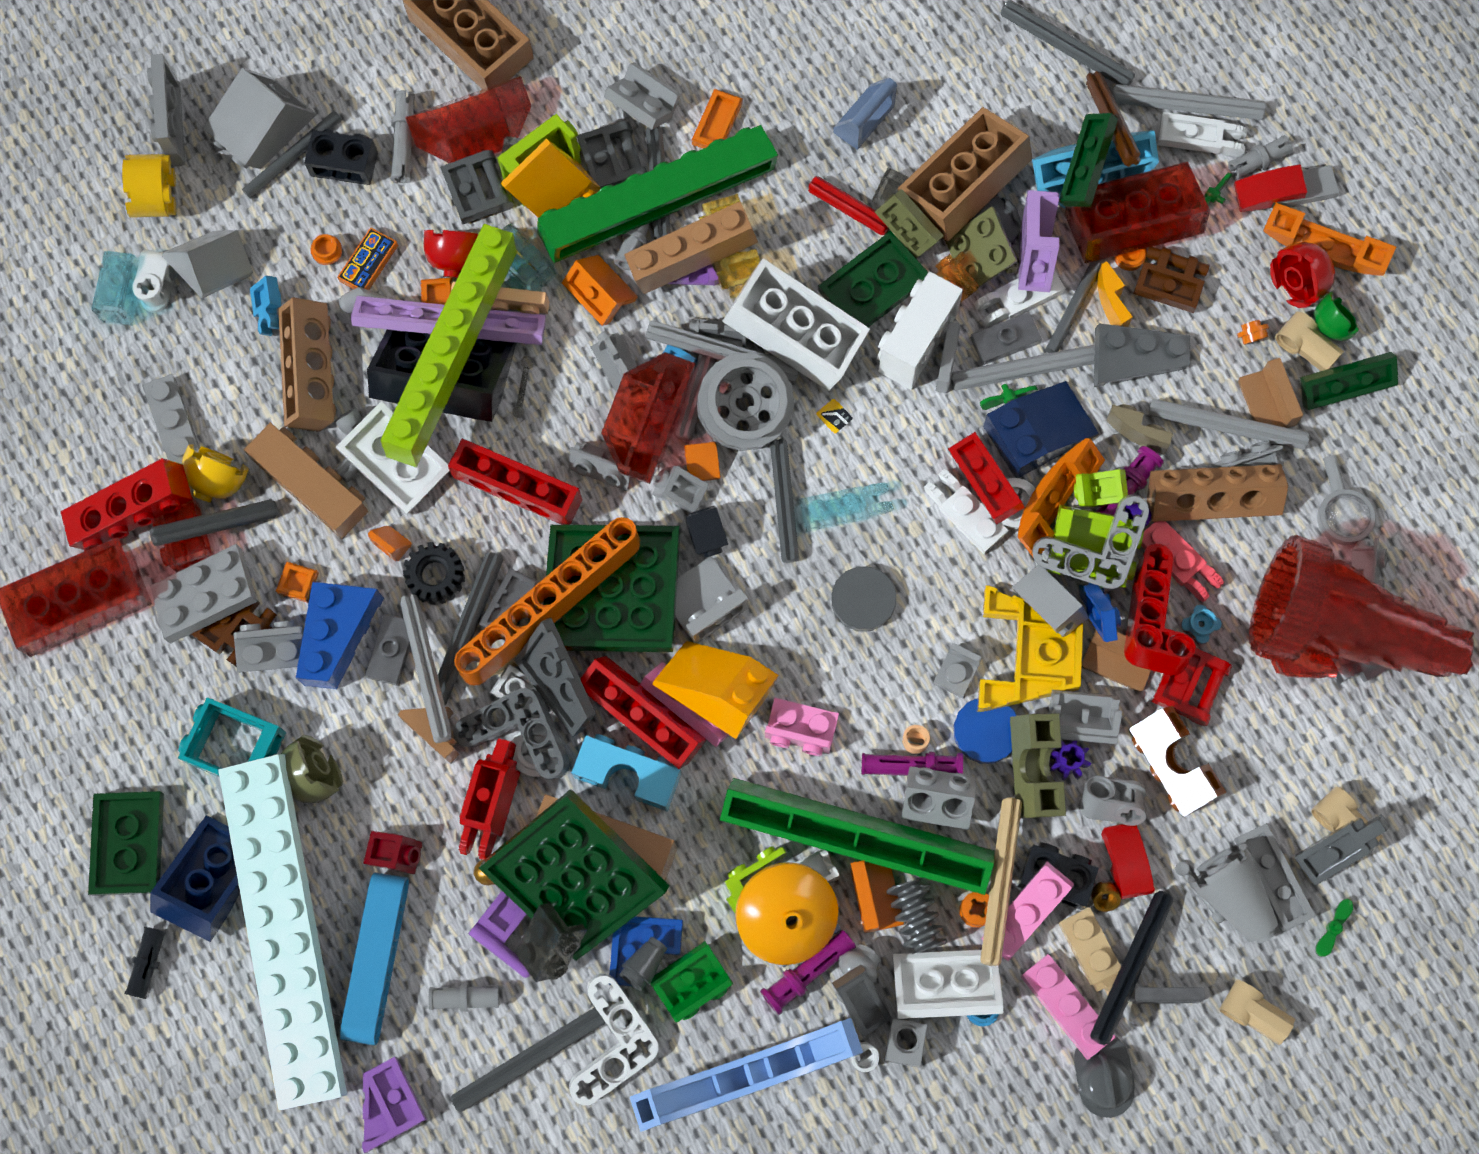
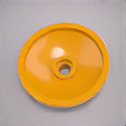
[735,862,838,965]

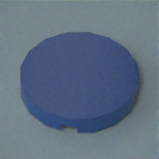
[953,698,1016,764]

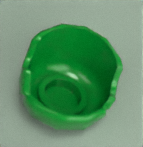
[1314,291,1359,341]

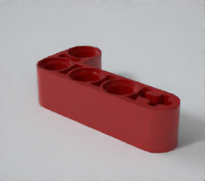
[1124,543,1196,676]

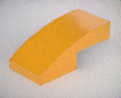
[1097,261,1133,327]

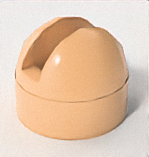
[902,725,930,754]

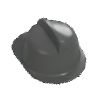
[1074,1036,1135,1118]

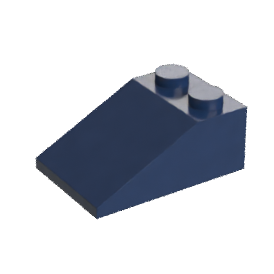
[983,381,1099,478]
[150,815,240,942]

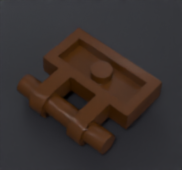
[1133,246,1210,313]
[191,600,277,667]

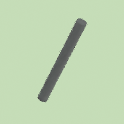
[242,110,342,199]
[1045,245,1110,353]

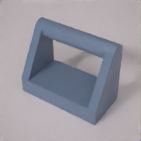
[833,78,897,150]

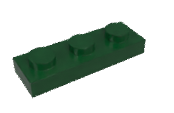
[1059,113,1118,207]
[1300,352,1398,410]

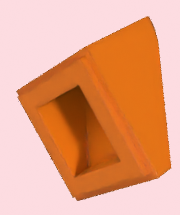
[684,442,721,481]
[368,526,412,562]

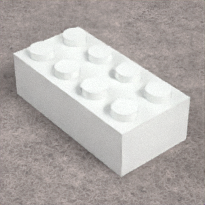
[722,258,870,391]

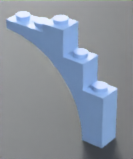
[630,1018,863,1132]

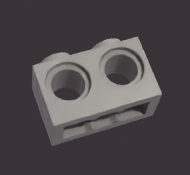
[901,766,976,830]

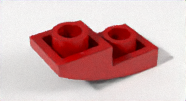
[1234,164,1308,212]
[1101,824,1155,900]

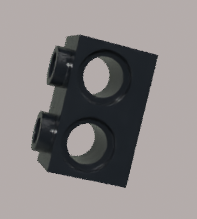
[304,129,378,185]
[1017,842,1099,910]

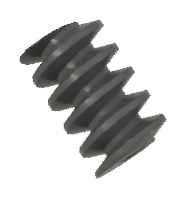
[887,878,947,955]

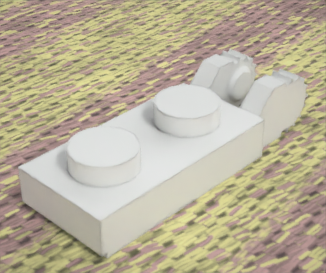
[1157,112,1247,157]
[974,270,1066,327]
[924,469,1009,554]

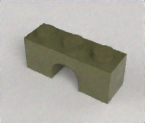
[1010,713,1066,818]

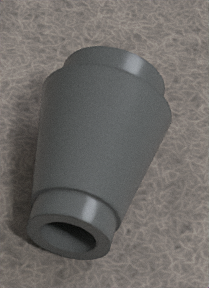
[619,937,667,991]

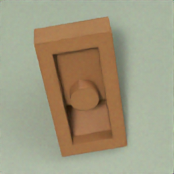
[397,707,459,764]

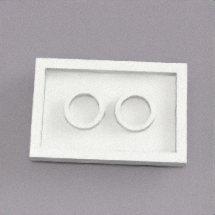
[336,401,450,515]
[893,950,1003,1019]

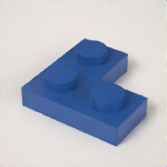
[609,916,683,987]

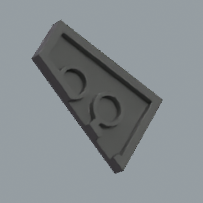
[1094,323,1190,387]
[514,618,596,737]

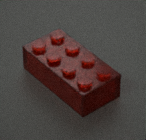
[1065,162,1210,263]
[0,537,152,657]

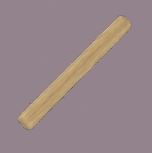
[980,797,1022,966]

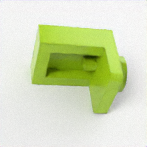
[1074,469,1128,507]

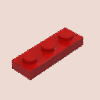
[948,432,1025,525]

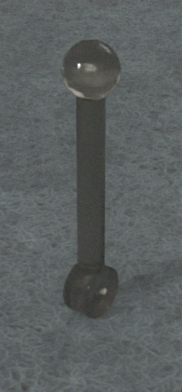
[512,356,534,418]

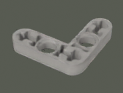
[1032,494,1149,589]

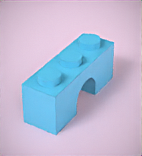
[571,734,682,812]

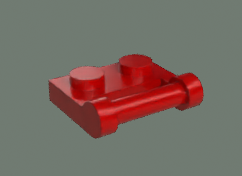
[1151,648,1232,726]

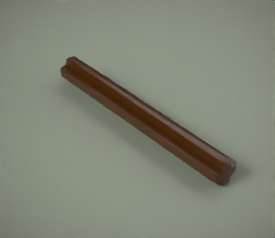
[1086,71,1141,167]

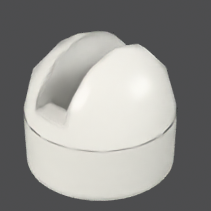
[850,1042,879,1072]

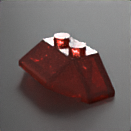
[405,76,531,163]
[601,352,695,484]

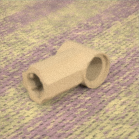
[1275,312,1344,371]
[1311,787,1383,842]
[1219,979,1296,1045]

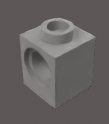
[884,1018,927,1068]

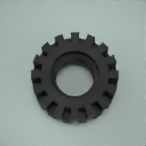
[403,542,465,605]

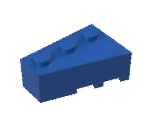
[296,582,384,690]

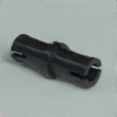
[124,926,166,999]

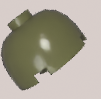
[281,735,343,804]

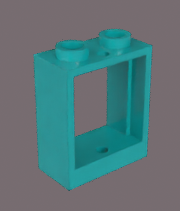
[178,697,287,777]

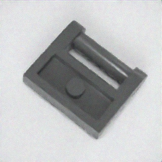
[577,121,647,188]
[440,150,514,224]

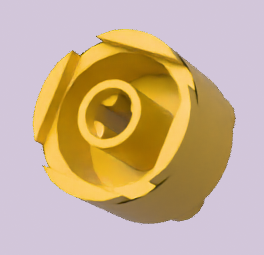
[122,154,176,218]

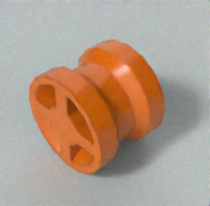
[959,892,989,928]

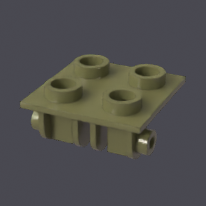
[944,206,1019,293]

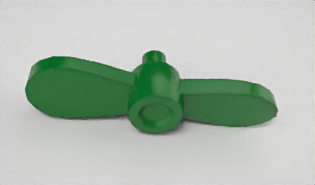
[1194,172,1232,219]
[980,384,1038,410]
[1315,899,1353,957]

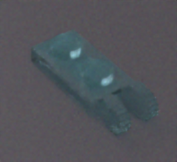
[799,482,894,532]

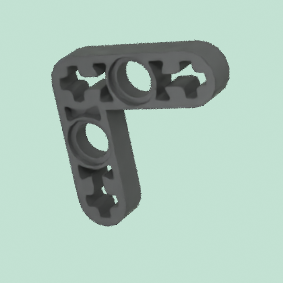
[453,688,570,779]

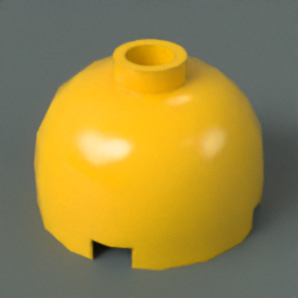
[181,444,250,502]

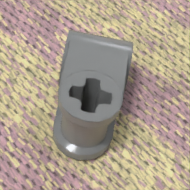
[1079,775,1146,826]

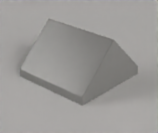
[162,230,253,298]

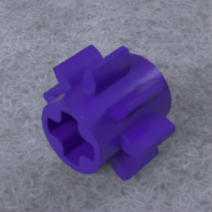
[1050,740,1091,781]

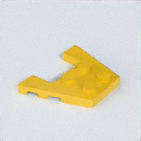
[977,585,1083,712]

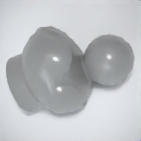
[836,944,881,1003]

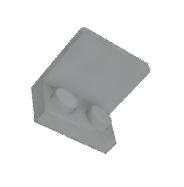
[675,557,749,643]

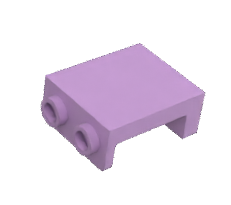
[1018,190,1059,292]

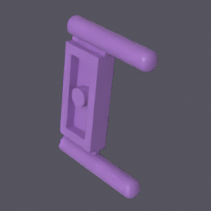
[468,891,533,978]

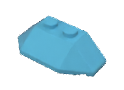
[1032,130,1159,213]

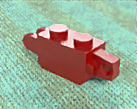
[458,738,520,860]

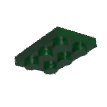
[818,231,928,328]
[88,791,164,896]

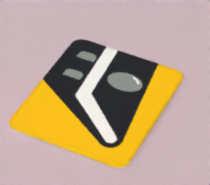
[816,399,853,433]

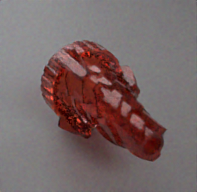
[1249,535,1474,678]

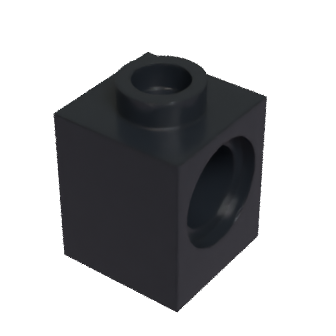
[683,505,728,558]

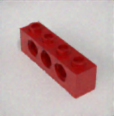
[448,438,583,525]
[60,458,193,553]
[580,656,707,769]

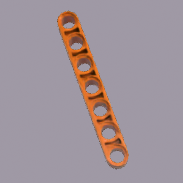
[454,517,640,686]

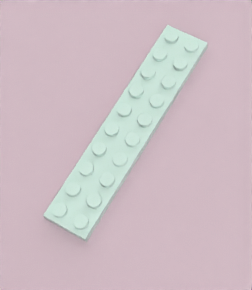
[218,754,347,1110]

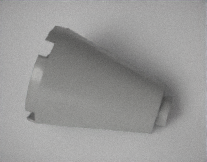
[1188,844,1278,943]

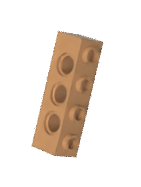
[278,297,336,432]
[1147,464,1288,522]

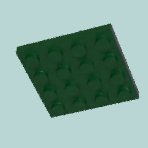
[543,524,680,652]
[479,789,670,961]

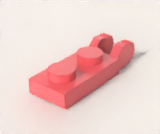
[1141,521,1224,602]

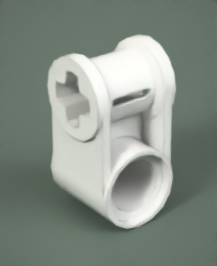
[132,250,177,313]

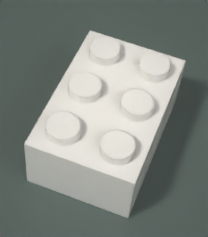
[877,271,963,390]

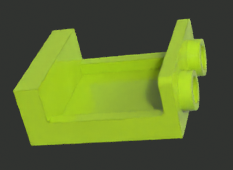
[497,114,581,206]
[1046,504,1144,588]

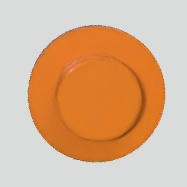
[311,234,342,265]
[1237,319,1269,345]

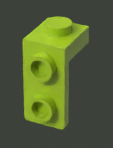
[724,846,787,914]

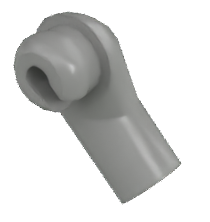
[339,287,387,313]

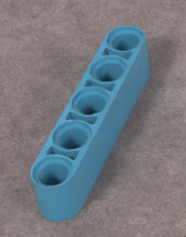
[340,872,409,1046]

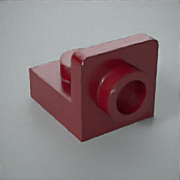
[363,831,422,875]

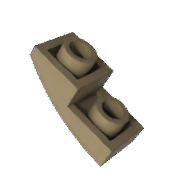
[1106,404,1173,455]

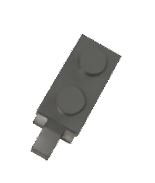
[1294,814,1390,886]

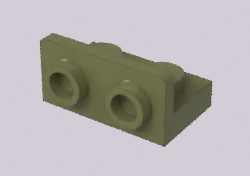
[875,189,943,258]

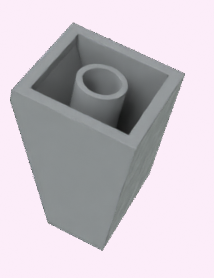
[202,67,316,169]

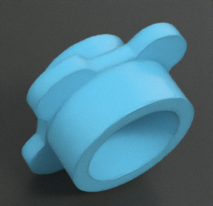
[1181,605,1222,644]

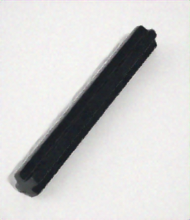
[1090,891,1174,1046]

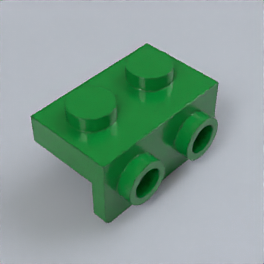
[651,941,733,1023]

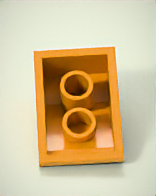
[501,138,601,218]
[652,641,779,739]

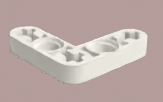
[569,973,658,1106]

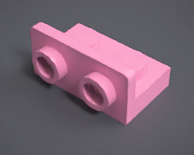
[765,698,839,756]

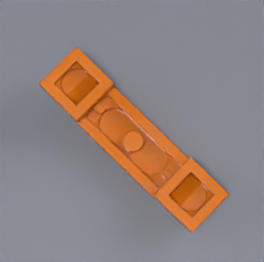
[1263,202,1396,276]
[1018,438,1105,557]

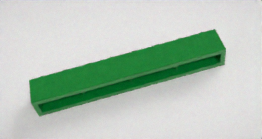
[537,125,778,263]
[720,778,995,895]

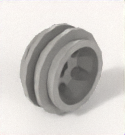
[696,352,794,451]

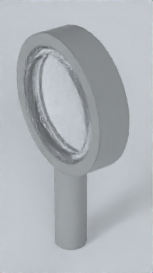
[1317,455,1376,545]

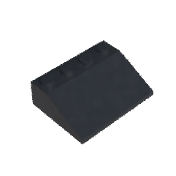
[367,329,517,422]

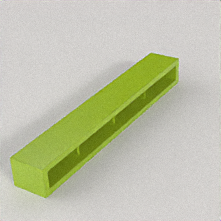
[380,224,517,468]

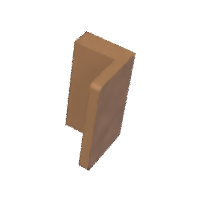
[1238,358,1303,428]
[1081,630,1151,692]

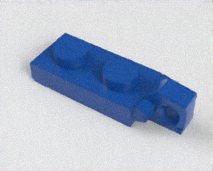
[1079,583,1121,642]

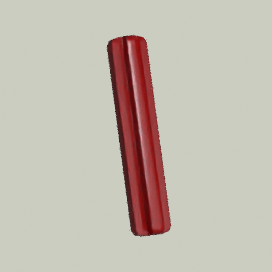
[808,176,889,235]

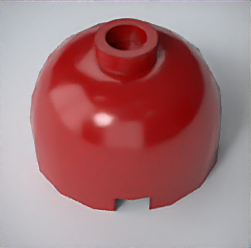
[423,230,478,278]
[1270,242,1335,308]

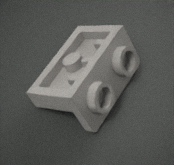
[604,62,680,130]
[234,621,302,673]

